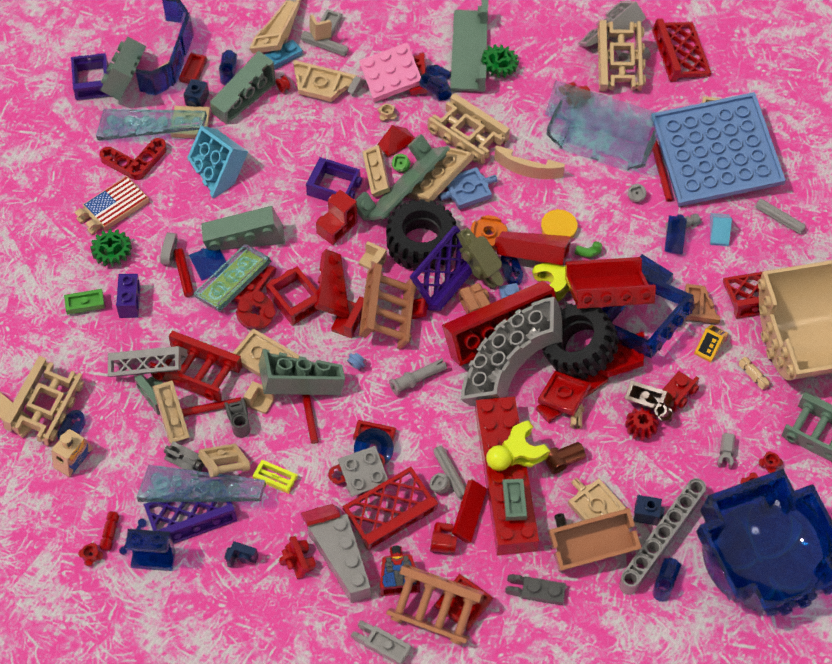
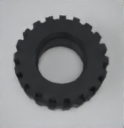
[386,199,457,271]
[542,303,619,379]

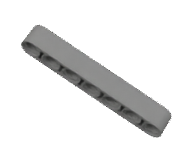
[619,478,706,595]

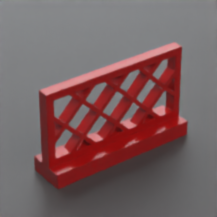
[652,18,712,82]
[723,271,763,319]
[342,467,438,550]

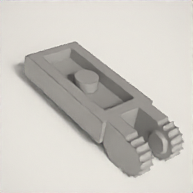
[351,621,412,664]

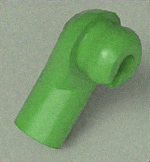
[575,241,602,258]

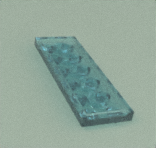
[545,80,657,146]

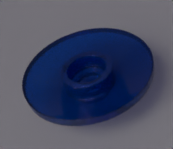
[354,428,394,464]

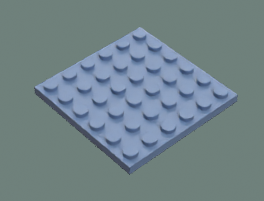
[651,92,786,207]

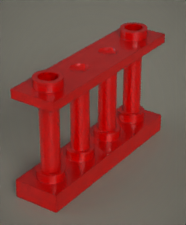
[149,330,242,402]

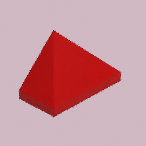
[377,125,415,158]

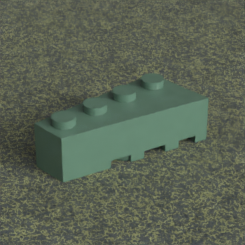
[210,51,276,124]
[201,206,285,251]

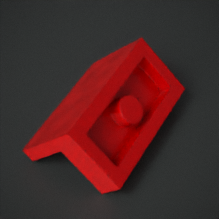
[331,296,364,339]

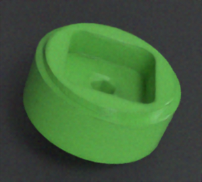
[392,154,411,173]

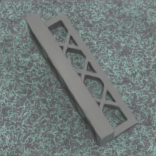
[108,346,187,377]

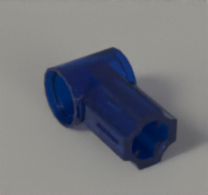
[219,50,237,85]
[419,73,452,101]
[652,557,682,602]

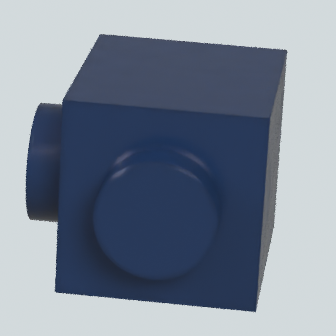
[184,79,209,107]
[633,495,665,526]

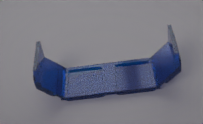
[135,0,193,95]

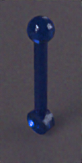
[119,518,147,555]

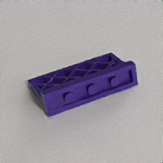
[410,226,472,311]
[144,477,237,549]

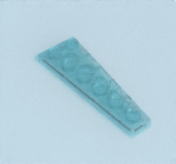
[96,109,207,141]
[137,465,266,502]

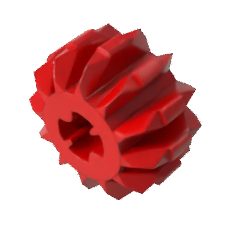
[625,406,659,441]

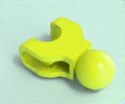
[532,262,570,301]
[486,421,550,471]

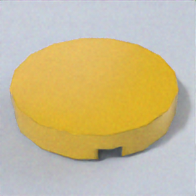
[541,209,578,239]

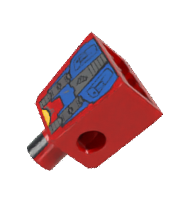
[380,545,420,596]

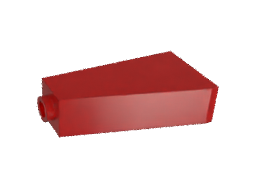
[494,231,571,265]

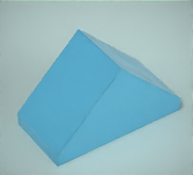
[710,213,732,246]

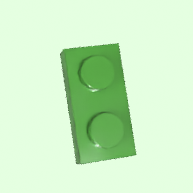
[64,289,105,315]

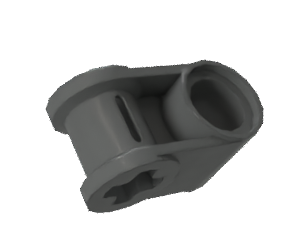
[224,398,250,438]

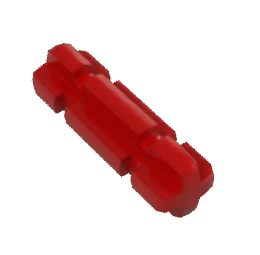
[100,511,119,551]

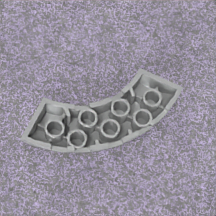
[461,297,562,406]

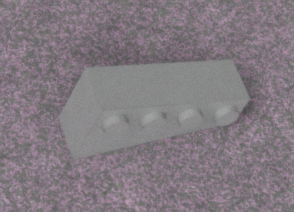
[307,514,371,603]

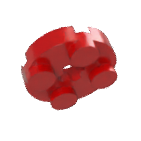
[236,291,275,330]

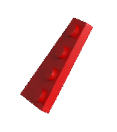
[314,249,349,318]

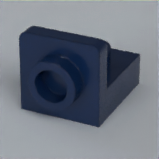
[224,541,258,568]

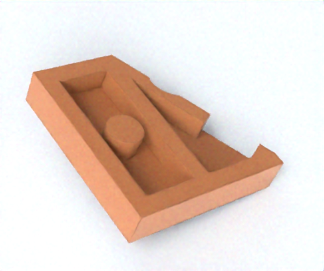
[682,284,720,324]

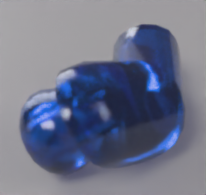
[426,65,451,80]

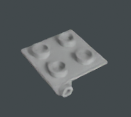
[337,446,388,497]

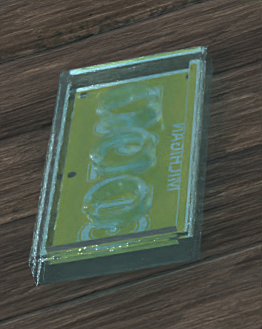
[193,244,272,312]

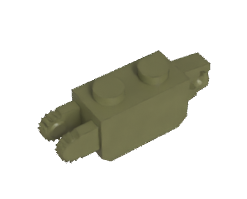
[457,227,504,289]

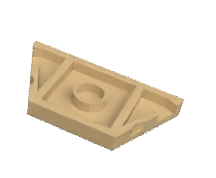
[293,60,357,102]

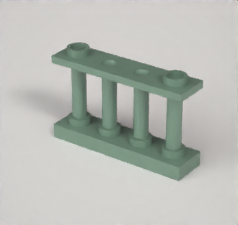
[781,392,832,462]

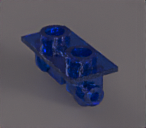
[664,214,687,255]

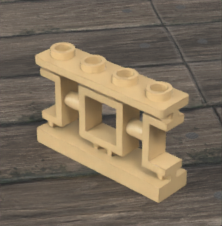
[597,20,646,91]
[427,93,510,165]
[3,356,84,446]

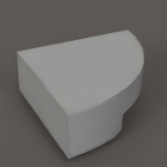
[348,76,366,94]

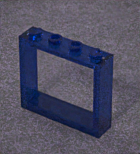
[602,274,695,359]

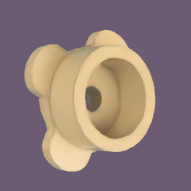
[378,104,397,121]

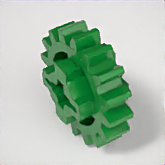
[481,44,519,78]
[90,229,132,267]

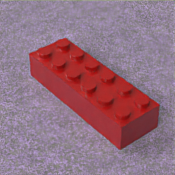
[442,281,557,366]

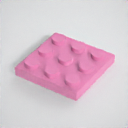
[359,43,423,103]

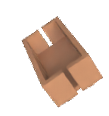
[547,508,641,571]

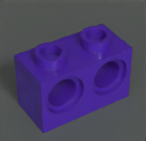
[116,273,141,318]

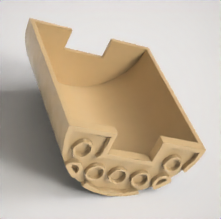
[758,260,832,380]

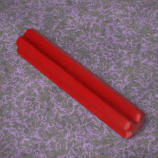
[173,248,194,297]

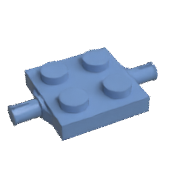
[438,167,498,210]

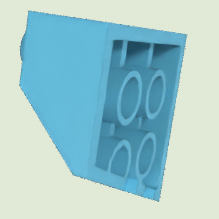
[187,126,248,198]

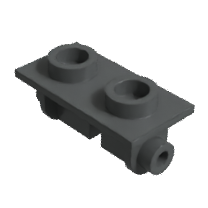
[164,441,204,476]

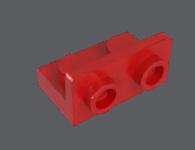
[662,371,700,413]

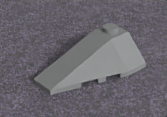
[578,1,646,47]

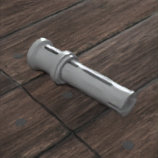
[389,358,447,395]

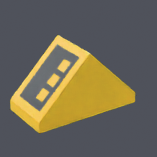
[694,324,729,363]

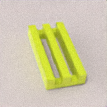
[253,460,298,494]

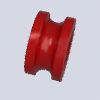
[275,75,291,93]

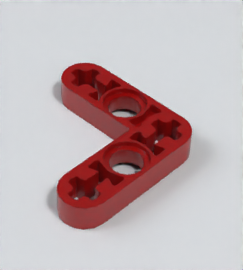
[99,138,167,180]

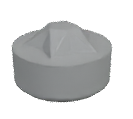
[628,184,646,203]
[430,473,451,494]

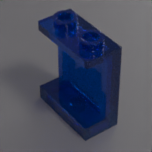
[125,529,176,571]

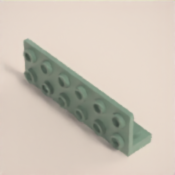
[450,0,488,92]
[355,134,450,221]

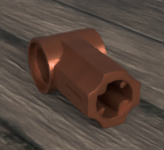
[545,442,586,474]

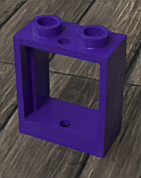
[71,53,110,100]
[306,157,362,202]

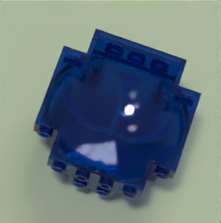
[696,469,832,617]

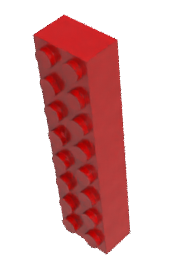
[475,396,539,556]

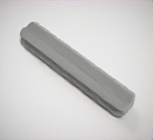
[301,31,348,56]
[756,199,806,234]
[433,446,465,499]

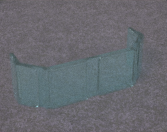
[546,100,657,171]

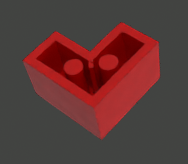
[316,190,358,245]

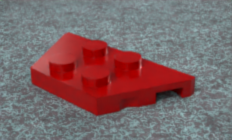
[598,332,644,378]

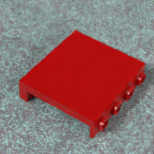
[565,257,656,309]

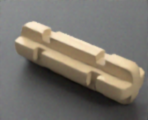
[739,357,770,390]

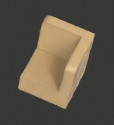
[309,15,332,41]
[359,241,387,269]
[243,381,275,414]

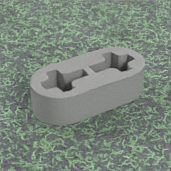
[160,232,178,265]

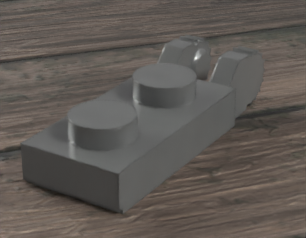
[505,574,566,606]

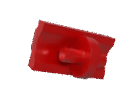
[279,536,316,579]

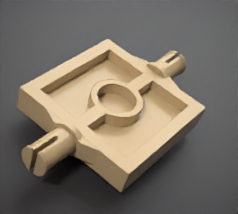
[568,478,626,521]

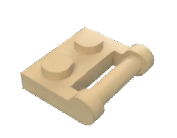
[198,443,250,477]

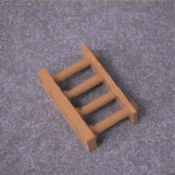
[359,263,417,350]
[386,564,485,645]

